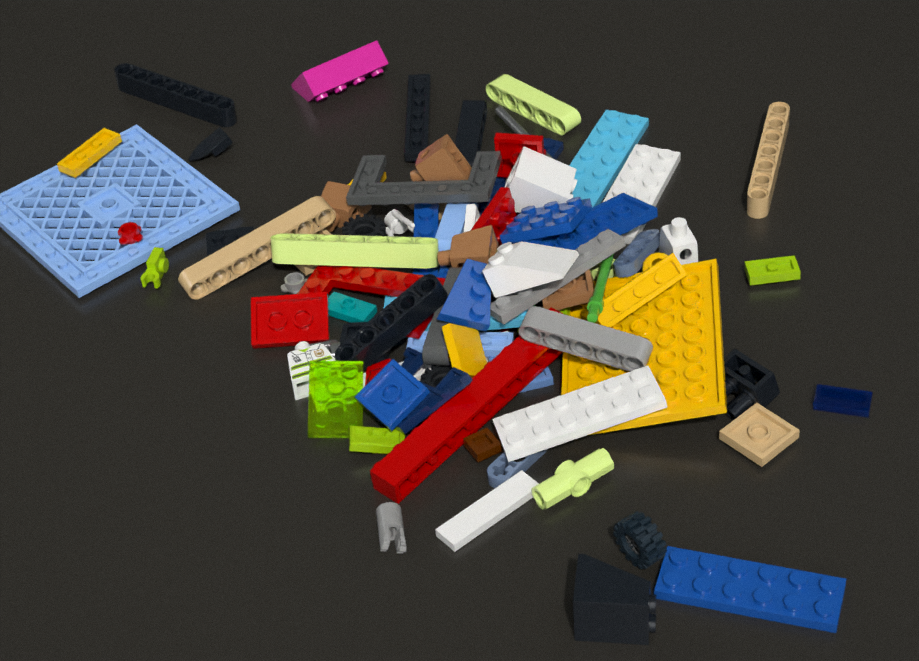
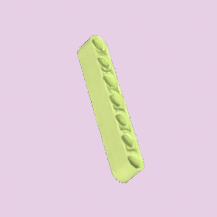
[270,233,439,269]

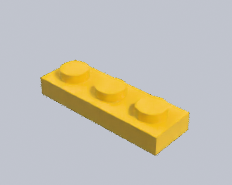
[57,128,122,178]

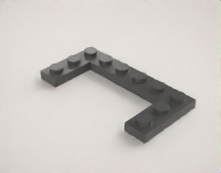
[346,151,502,206]

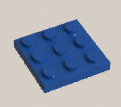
[499,197,592,244]

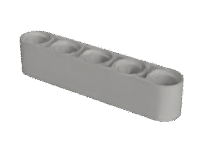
[519,306,653,371]

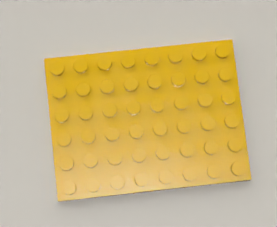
[561,259,727,436]

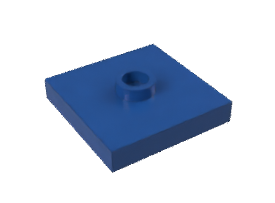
[355,359,430,431]

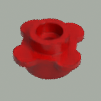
[117,222,143,245]

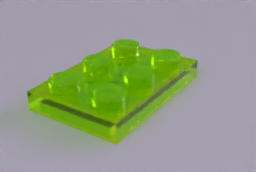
[308,361,363,438]

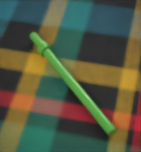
[587,254,614,323]

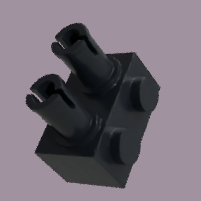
[724,348,780,420]

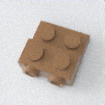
[542,269,595,311]

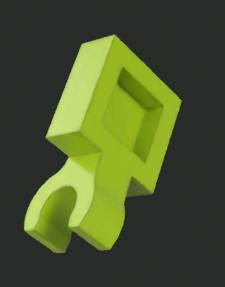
[141,247,169,288]

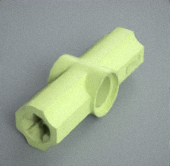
[531,448,614,510]

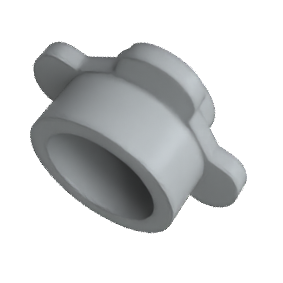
[281,272,308,294]

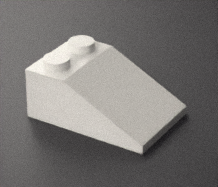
[482,241,579,298]

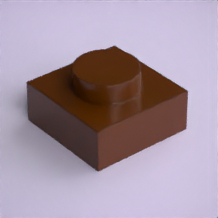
[463,427,502,462]

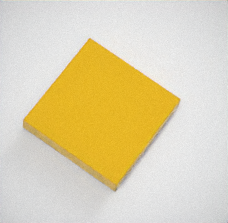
[442,323,487,378]

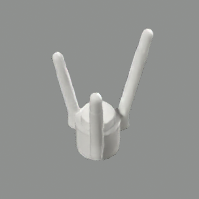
[384,209,415,236]

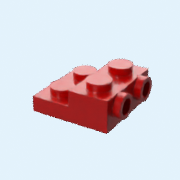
[494,133,546,178]

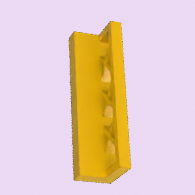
[582,253,688,328]

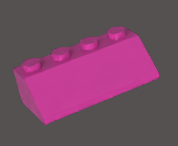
[291,40,389,102]

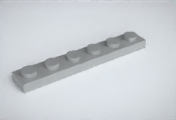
[490,229,626,325]

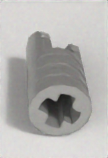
[376,502,406,554]

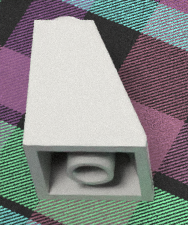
[504,146,577,213]

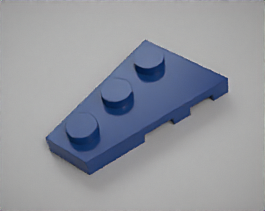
[437,259,491,331]

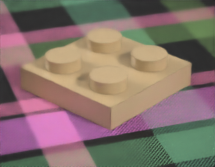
[719,403,800,467]

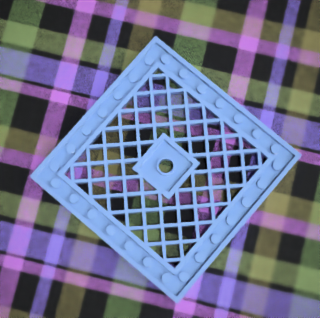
[0,125,240,298]

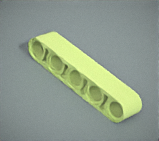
[486,74,581,135]

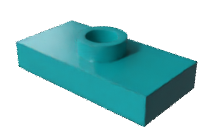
[328,292,377,323]

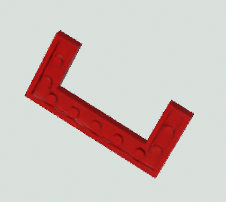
[297,265,446,339]

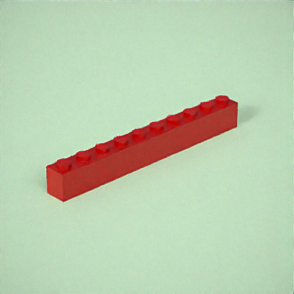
[370,307,563,504]

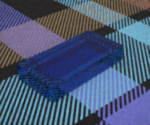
[813,384,873,418]

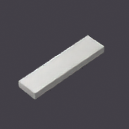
[435,470,539,552]

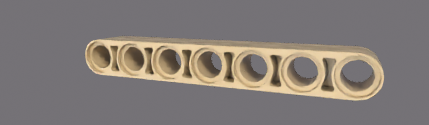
[747,102,790,219]
[178,196,336,300]

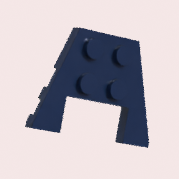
[371,347,473,434]

